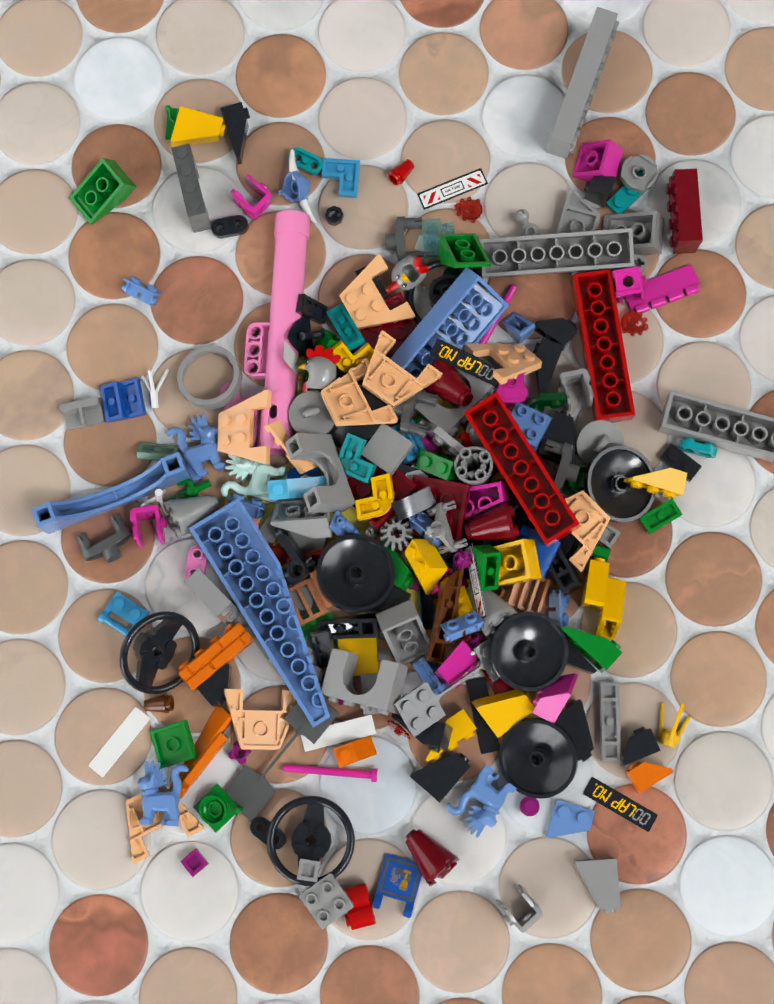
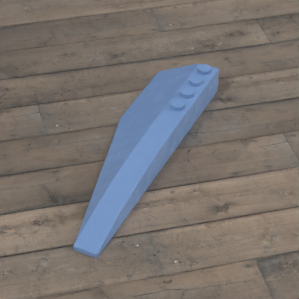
[391,267,509,391]
[189,498,330,728]

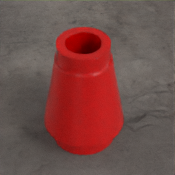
[388,159,415,186]

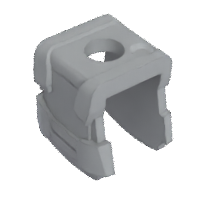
[557,368,594,413]
[496,883,543,933]

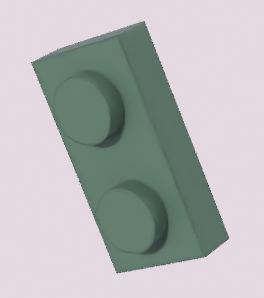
[137,441,179,461]

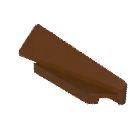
[425,567,464,662]

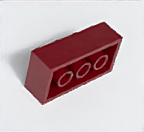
[666,168,703,254]

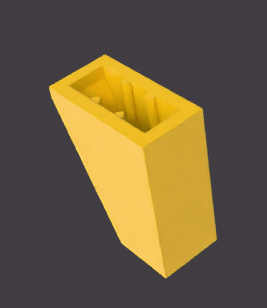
[171,106,226,147]
[580,557,610,611]
[595,578,626,640]
[472,689,535,738]

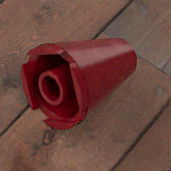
[405,829,460,886]

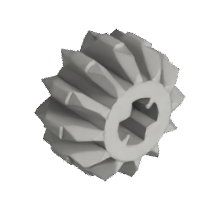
[380,518,413,551]

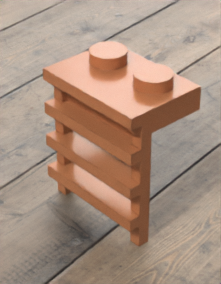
[288,571,337,626]
[495,577,555,613]

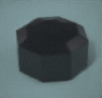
[325,206,344,226]

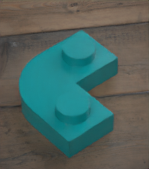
[339,433,377,484]

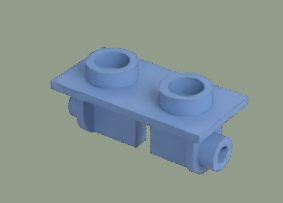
[122,276,163,306]
[226,492,268,519]
[328,510,363,537]
[408,511,442,547]
[548,589,570,629]
[440,611,484,642]
[413,656,447,694]

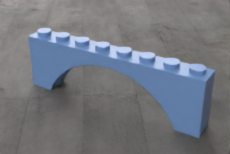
[31,452,192,534]

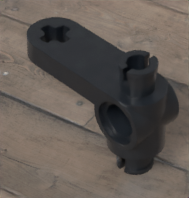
[274,527,318,586]

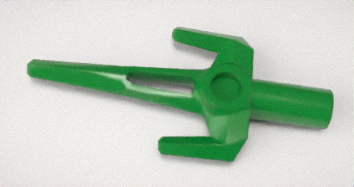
[158,479,212,507]

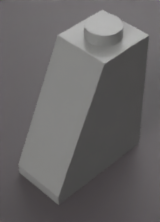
[574,858,621,913]

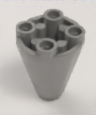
[454,447,493,486]
[163,495,220,538]
[466,585,517,638]

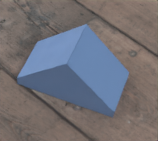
[500,311,535,344]

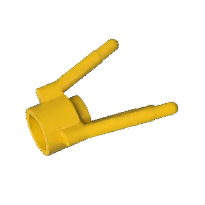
[657,703,690,748]

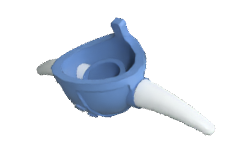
[278,149,317,224]

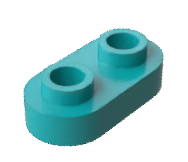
[288,147,323,175]
[678,437,717,458]

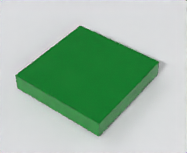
[150,720,198,769]

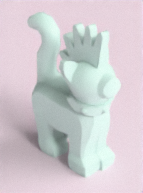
[221,454,287,504]

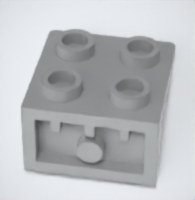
[299,873,354,930]

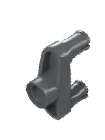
[386,216,425,264]
[393,390,438,438]
[544,439,580,491]
[75,513,132,563]

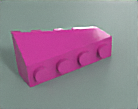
[465,482,510,519]

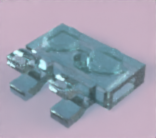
[422,218,455,258]

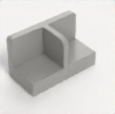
[60,397,105,430]

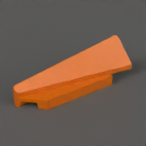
[170,705,233,799]

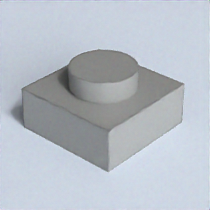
[297,858,320,882]

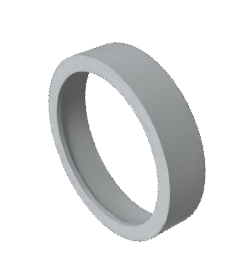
[177,345,243,410]

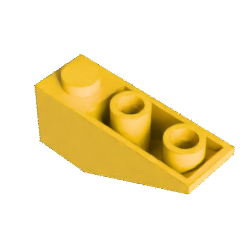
[623,468,687,499]
[426,709,477,763]

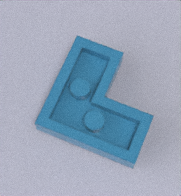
[322,158,360,198]

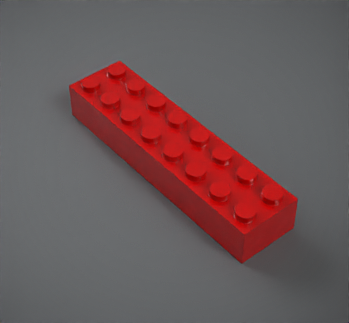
[571,269,636,423]
[464,392,581,547]

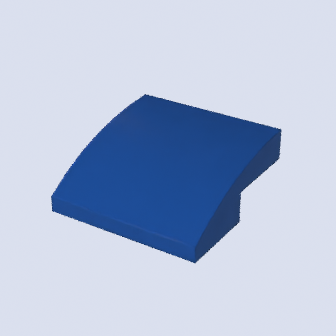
[100,378,147,423]
[515,524,561,578]

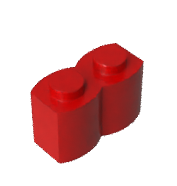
[344,883,376,930]

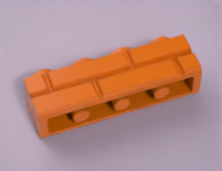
[178,622,254,693]

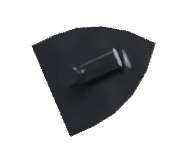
[287,317,324,355]

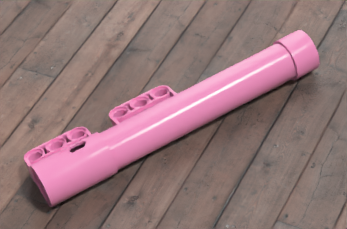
[242,210,311,456]

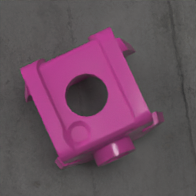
[230,174,272,220]
[612,266,647,305]
[496,373,529,409]
[130,505,167,548]

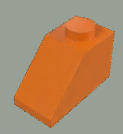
[333,735,377,768]
[625,761,674,793]

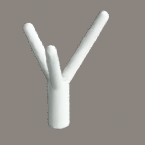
[141,369,169,409]
[140,489,169,516]

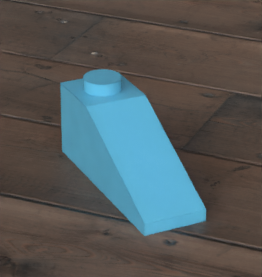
[268,476,327,501]

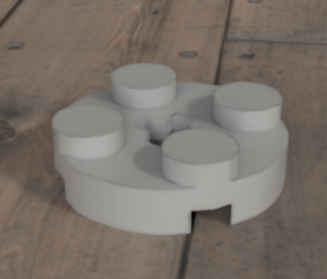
[620,155,658,193]

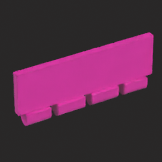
[624,264,700,315]

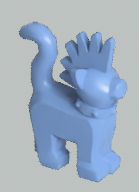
[167,413,227,482]
[138,760,189,826]
[446,764,517,838]

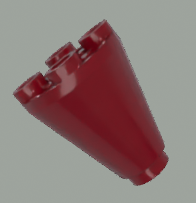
[424,359,473,407]
[464,502,520,541]

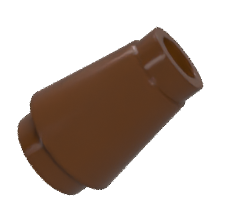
[144,694,174,713]

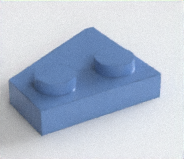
[546,799,595,838]

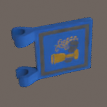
[372,854,422,918]

